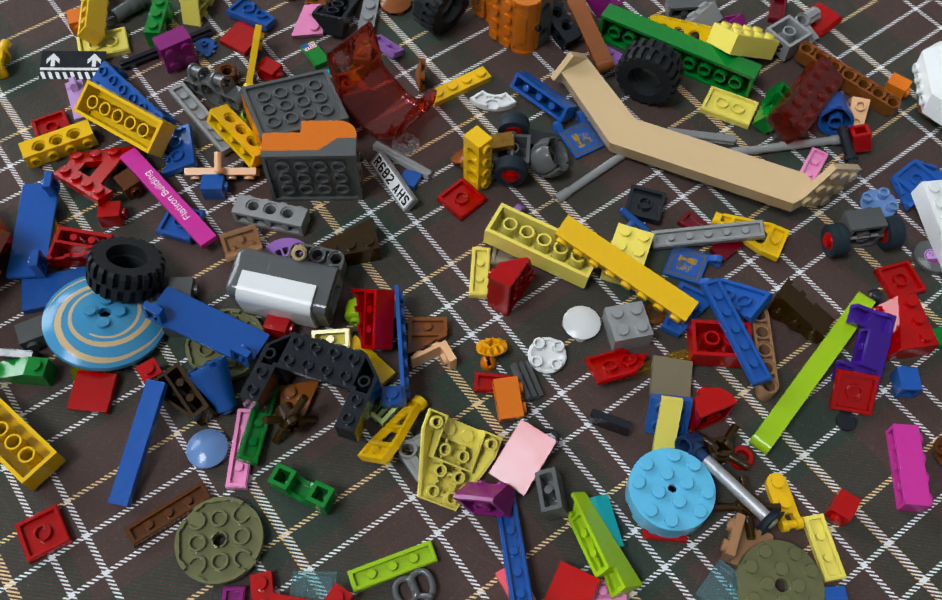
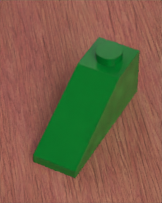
[0,356,58,387]

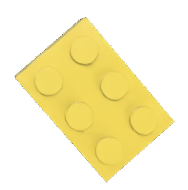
[600,223,654,285]

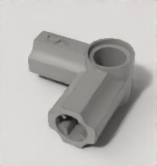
[795,6,821,44]
[398,433,421,483]

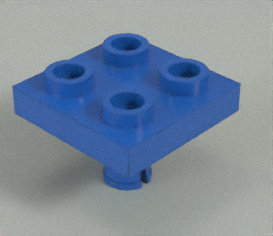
[644,393,693,436]

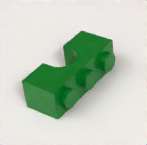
[143,0,174,47]
[752,81,794,134]
[267,462,338,516]

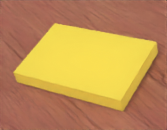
[76,26,131,59]
[699,85,759,130]

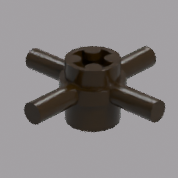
[262,394,317,444]
[694,423,750,474]
[714,476,781,540]

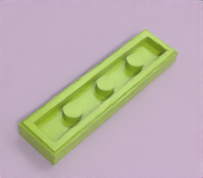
[347,540,438,594]

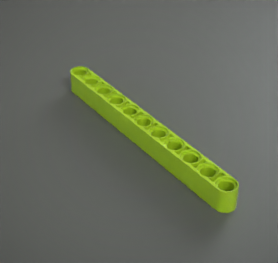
[748,291,876,455]

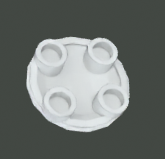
[562,306,601,342]
[528,337,567,374]

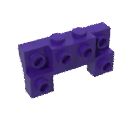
[831,304,897,392]

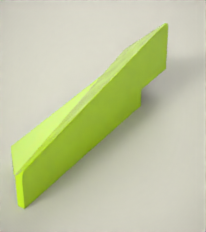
[568,492,642,599]

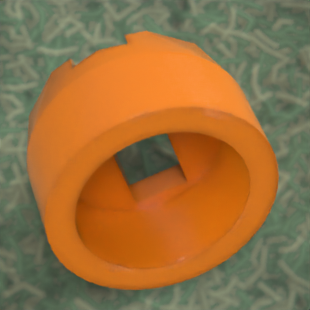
[480,356,496,372]

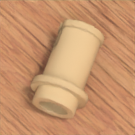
[291,244,307,261]

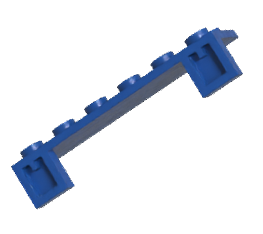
[91,61,177,125]
[6,171,61,280]
[382,285,411,409]
[141,287,270,368]

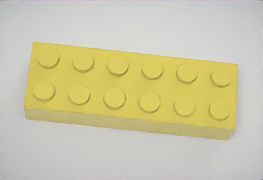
[483,202,595,289]

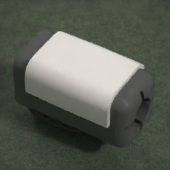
[226,242,347,328]

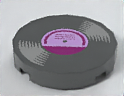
[911,240,942,275]

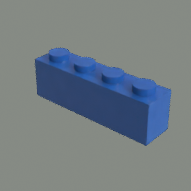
[510,71,578,122]

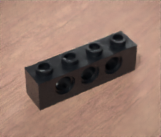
[551,0,582,51]

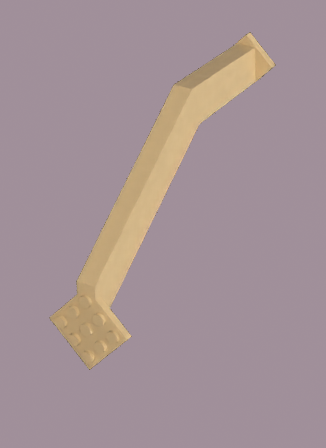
[550,51,862,212]

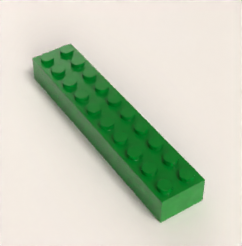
[599,3,762,98]

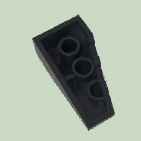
[312,0,360,38]

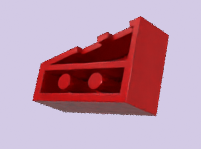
[46,226,115,269]
[351,289,395,350]

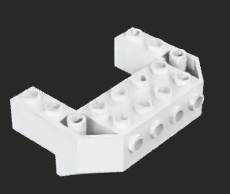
[912,41,942,126]

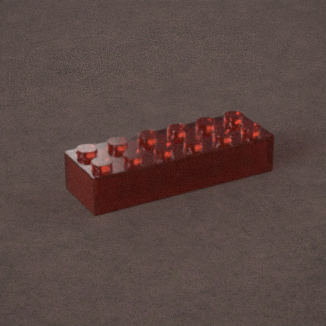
[766,55,845,145]

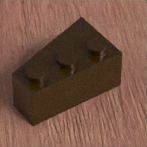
[321,218,382,267]

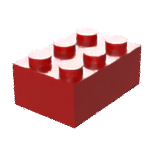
[686,319,752,368]

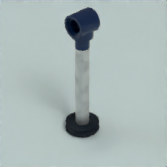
[675,431,785,535]

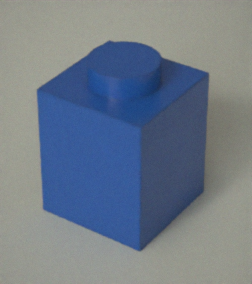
[200,174,230,200]
[890,366,923,398]

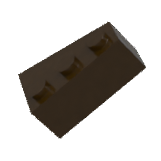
[767,278,834,344]
[154,362,218,426]

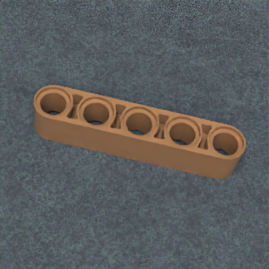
[747,308,779,402]

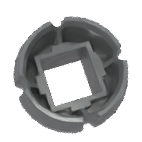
[529,137,569,178]

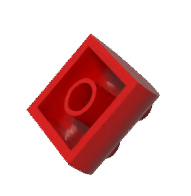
[688,386,737,432]

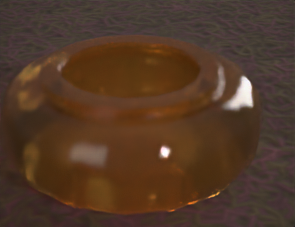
[644,304,665,326]

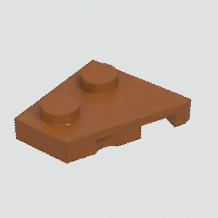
[407,317,447,355]
[279,381,319,415]

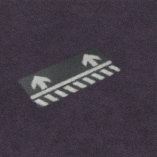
[39,51,107,79]

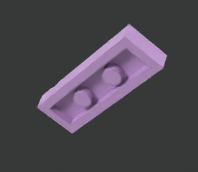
[65,77,86,123]

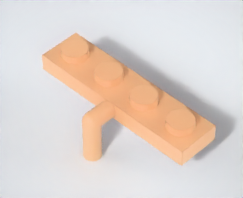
[184,152,260,180]

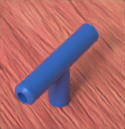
[619,207,650,232]

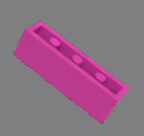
[885,423,933,513]

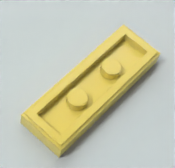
[469,247,491,299]
[652,395,683,451]
[802,513,847,583]

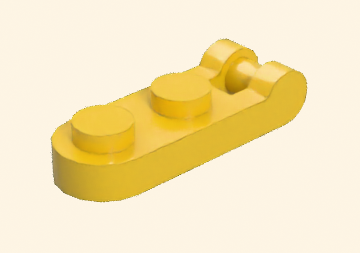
[764,473,805,533]

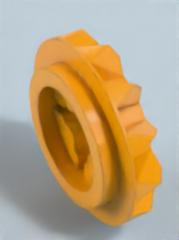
[476,337,508,357]

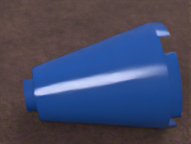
[818,92,854,136]
[187,356,237,415]

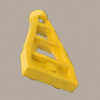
[243,24,264,87]
[710,211,790,262]
[357,395,428,465]

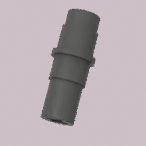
[111,0,153,23]

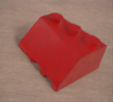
[487,257,536,316]
[872,293,939,361]

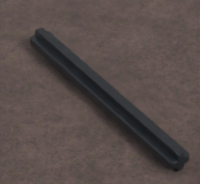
[119,26,213,70]

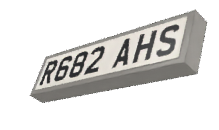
[370,150,418,213]

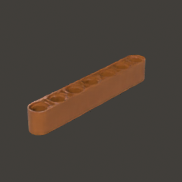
[566,0,615,74]
[795,41,901,117]

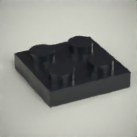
[623,184,667,225]

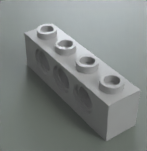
[231,194,311,237]

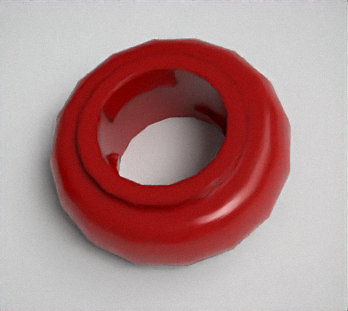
[728,446,754,471]

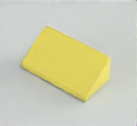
[311,328,353,348]

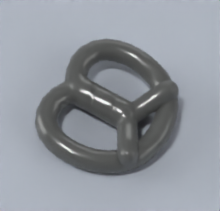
[392,568,436,600]

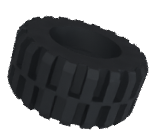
[412,0,469,35]
[615,38,685,105]
[86,236,166,304]

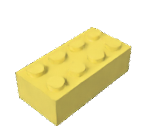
[706,21,780,60]

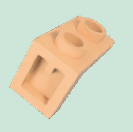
[848,96,870,126]
[410,340,457,370]

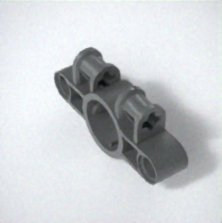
[183,62,243,110]

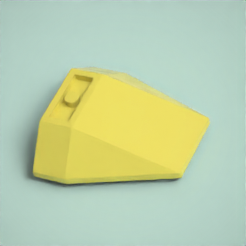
[417,408,503,511]

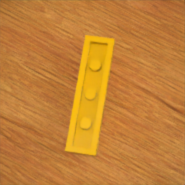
[426,66,492,107]

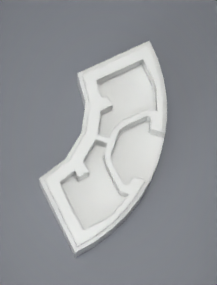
[470,90,517,112]

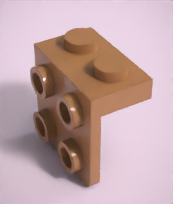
[219,224,264,263]
[720,512,774,566]

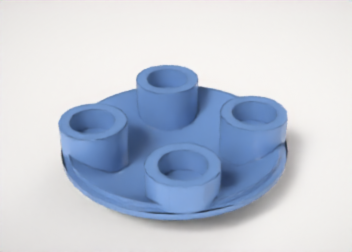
[860,187,899,217]
[186,429,228,469]

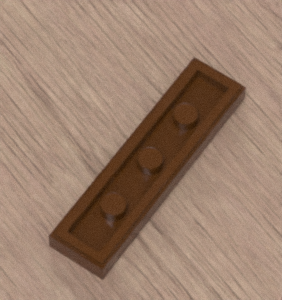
[124,481,213,548]

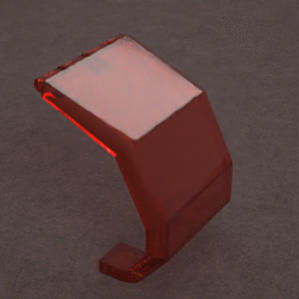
[326,21,437,140]

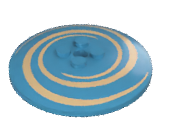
[42,276,165,371]

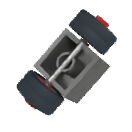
[493,112,531,186]
[821,207,906,257]

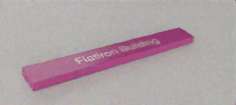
[119,147,218,249]

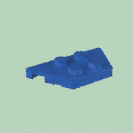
[890,159,942,211]

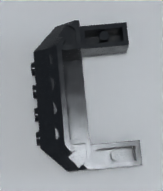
[239,332,382,442]

